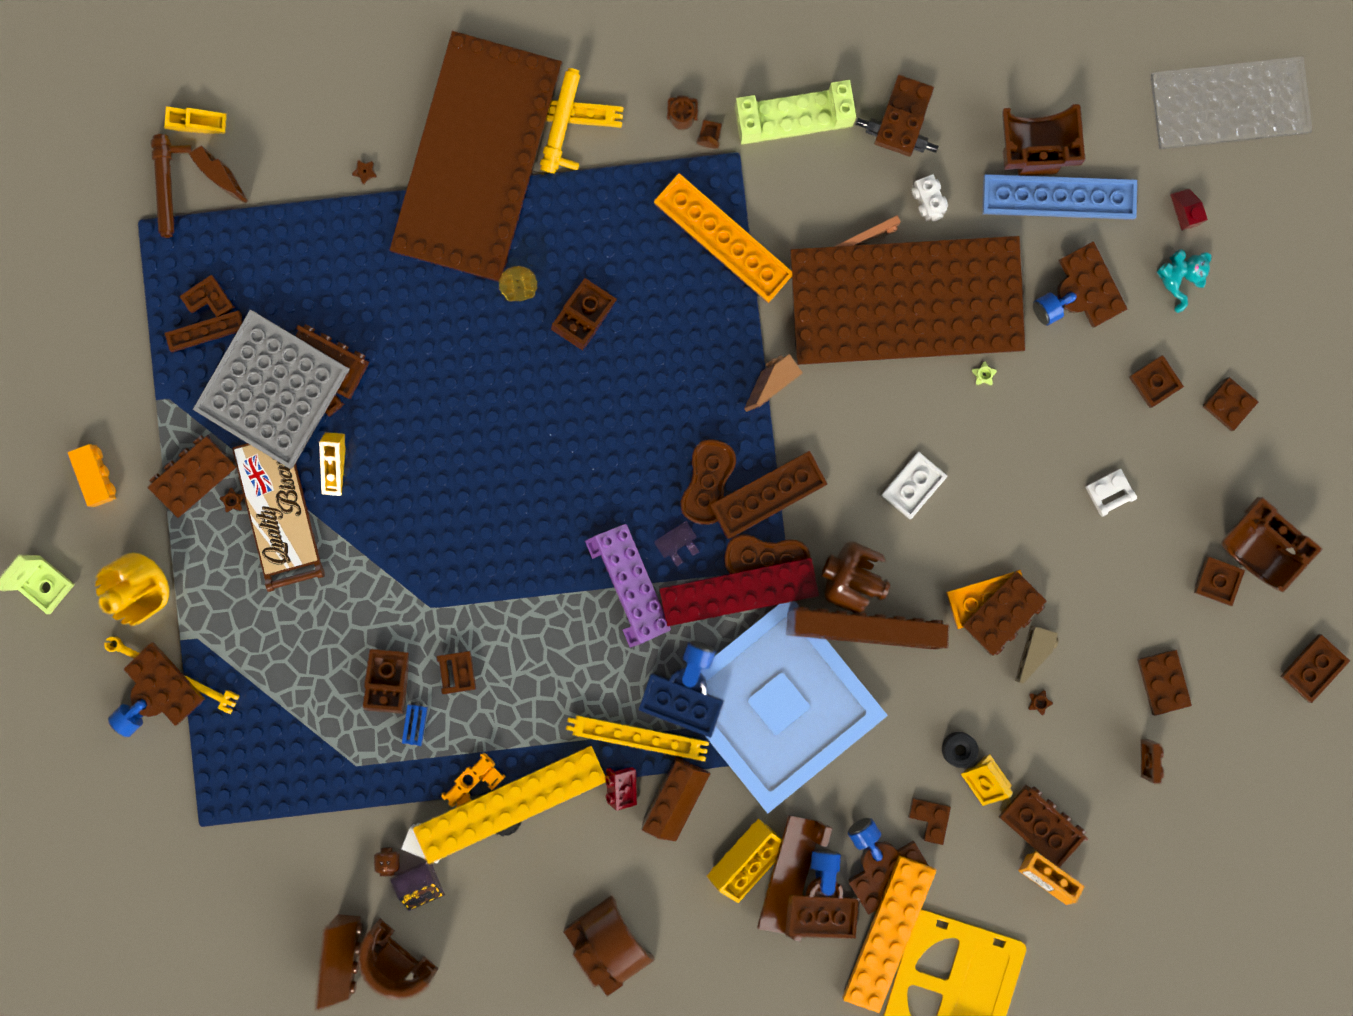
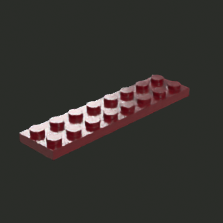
[659,557,819,627]

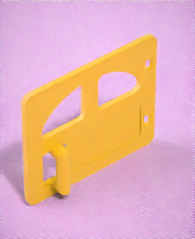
[883,909,1026,1016]

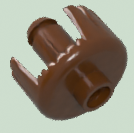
[821,541,891,613]

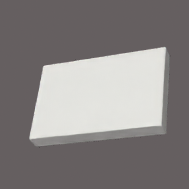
[881,451,947,520]

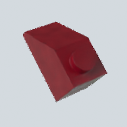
[1170,188,1208,230]

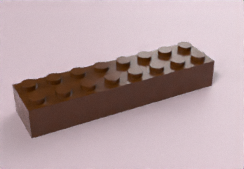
[786,607,949,650]

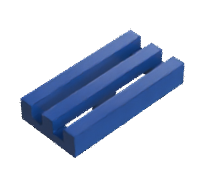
[402,704,428,746]

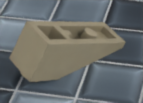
[1015,626,1059,684]

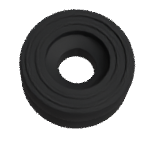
[942,732,978,768]

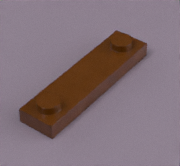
[165,311,243,352]

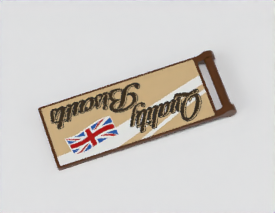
[232,443,325,592]

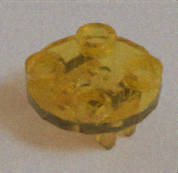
[499,266,537,301]

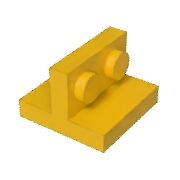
[961,754,1013,806]

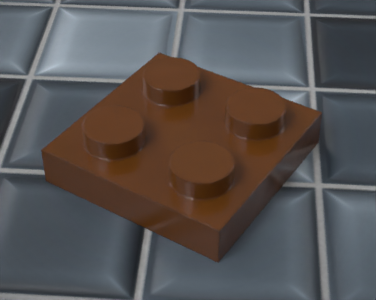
[1129,355,1184,408]
[1202,377,1259,431]
[1193,557,1245,606]
[1141,739,1164,784]

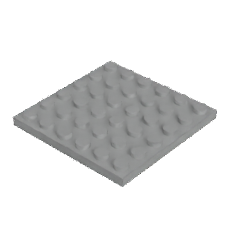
[193,310,350,469]

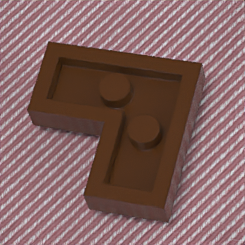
[180,275,235,317]
[908,798,951,845]

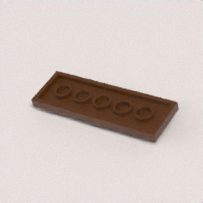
[709,451,828,539]

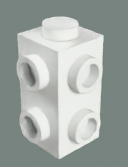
[912,174,948,221]

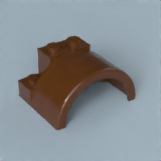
[1002,104,1085,176]
[1221,497,1322,592]
[563,896,655,997]
[359,918,439,999]

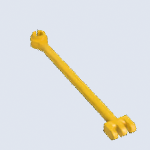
[104,636,239,714]

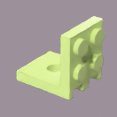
[0,555,75,614]

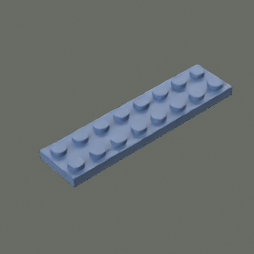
[982,175,1137,219]

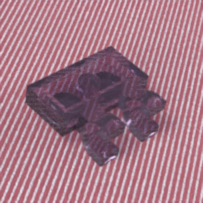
[654,521,699,566]

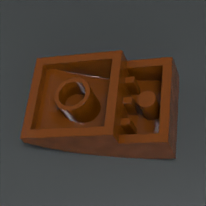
[188,145,248,203]
[551,278,617,351]
[362,649,409,714]

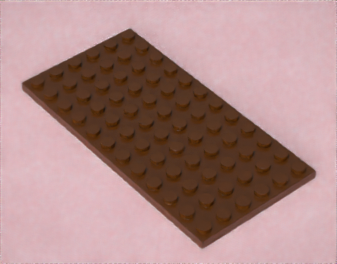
[790,236,1025,365]

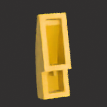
[164,106,226,133]

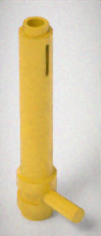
[540,68,580,174]

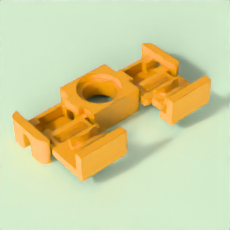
[441,753,506,807]

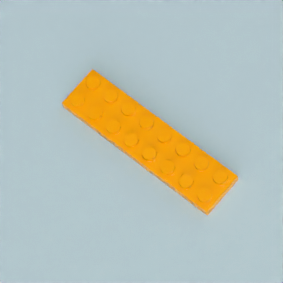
[654,173,792,303]
[842,855,937,1013]

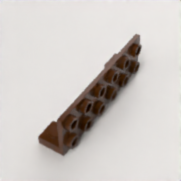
[757,815,832,942]

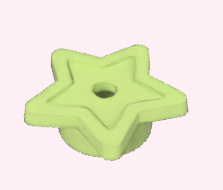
[972,362,997,385]

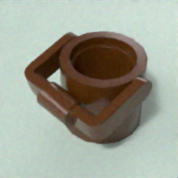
[667,95,698,130]

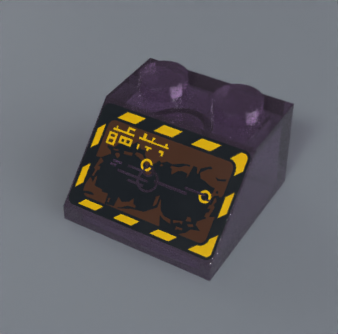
[390,861,445,911]

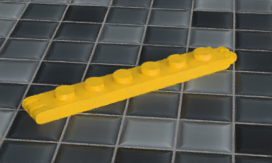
[547,101,624,127]
[566,715,709,761]

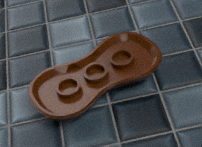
[681,439,736,525]
[725,535,810,574]

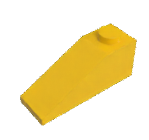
[319,432,345,496]

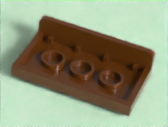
[296,324,369,399]
[147,435,237,518]
[961,571,1047,656]
[998,785,1088,868]

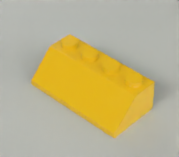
[706,819,782,903]

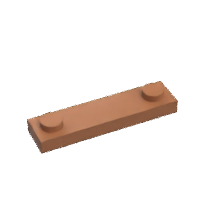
[834,215,901,247]

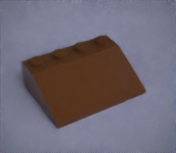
[315,914,363,1010]

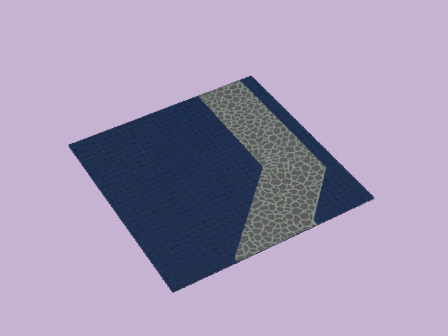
[138,152,785,827]

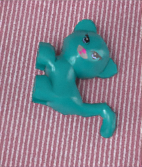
[1156,249,1212,313]

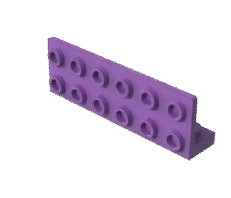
[585,524,671,647]

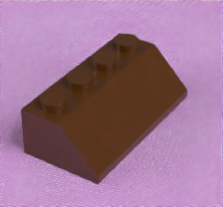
[642,756,711,841]

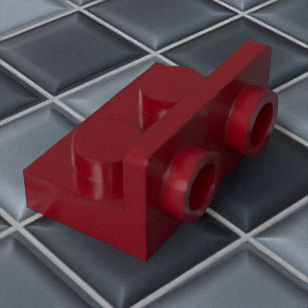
[605,767,637,811]

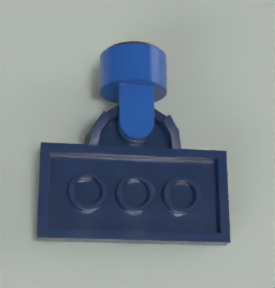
[639,641,725,738]

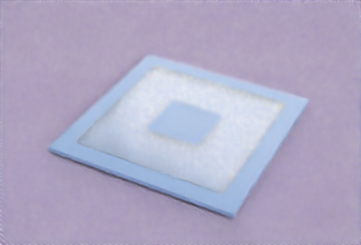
[701,601,888,813]

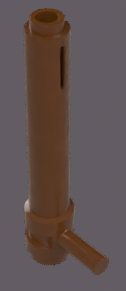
[151,134,192,238]

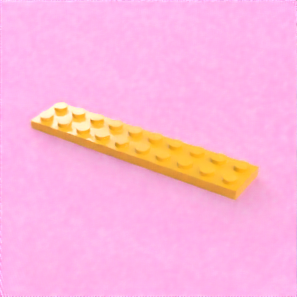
[413,745,606,864]

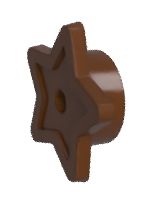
[352,160,377,185]
[220,488,244,512]
[1029,690,1053,715]

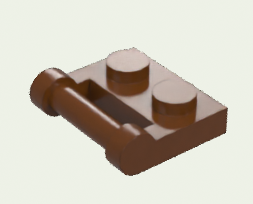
[436,651,476,694]

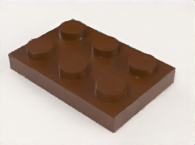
[1280,634,1350,703]
[1137,650,1192,716]

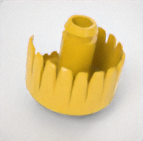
[95,553,170,626]

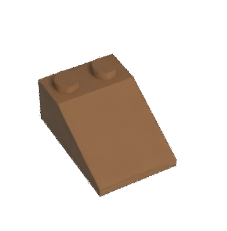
[744,354,802,412]

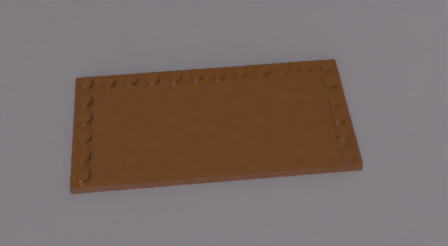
[390,31,563,282]

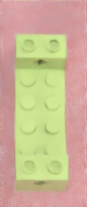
[735,80,856,144]

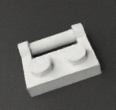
[1085,469,1137,517]

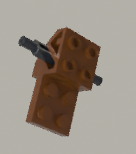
[855,74,939,157]

